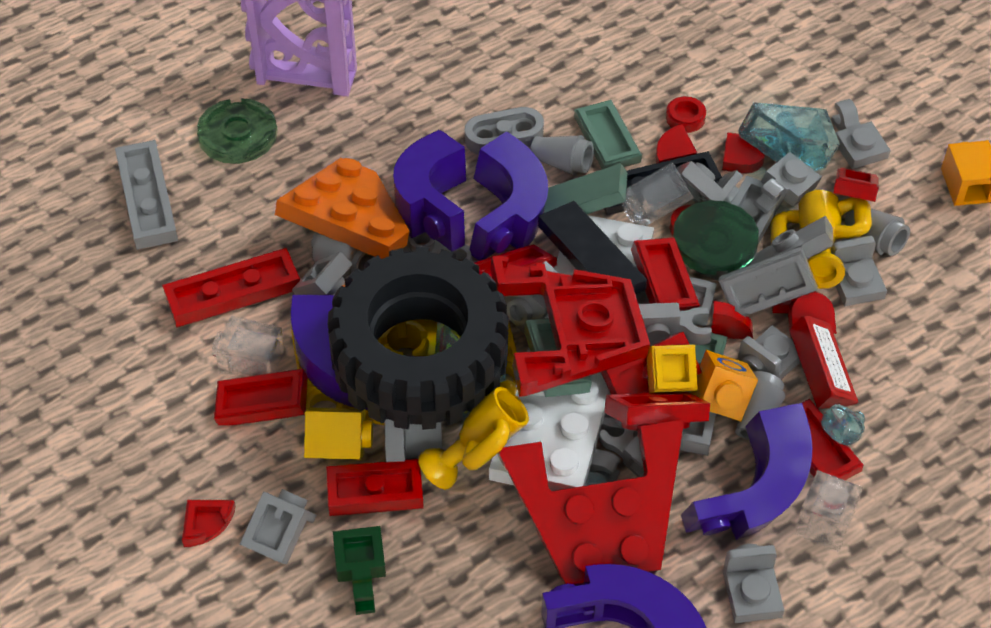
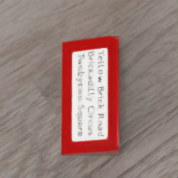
[789,316,858,409]

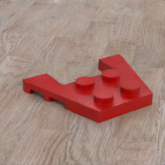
[490,256,650,397]
[498,420,683,584]

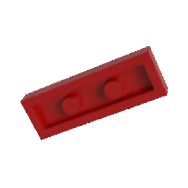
[162,247,300,328]

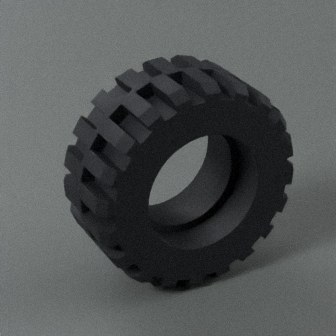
[327,247,509,430]

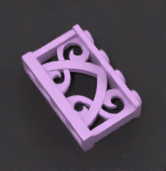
[241,0,357,96]

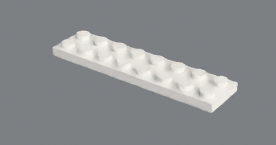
[489,215,654,491]

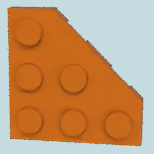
[275,158,410,259]

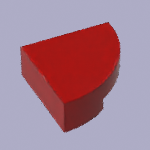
[656,124,697,163]
[710,301,753,339]
[182,500,236,547]

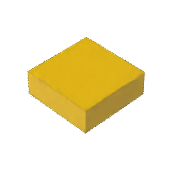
[647,345,698,393]

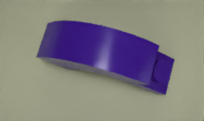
[393,130,466,252]
[469,131,548,261]
[291,295,424,411]
[681,403,812,540]
[541,564,706,628]

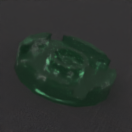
[197,98,278,164]
[673,200,759,275]

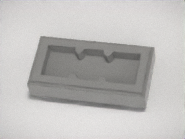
[750,216,833,265]
[719,247,818,316]

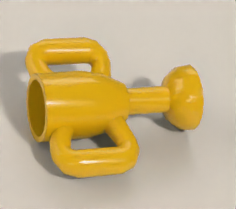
[770,190,872,289]
[418,380,529,490]

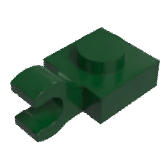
[333,526,386,615]

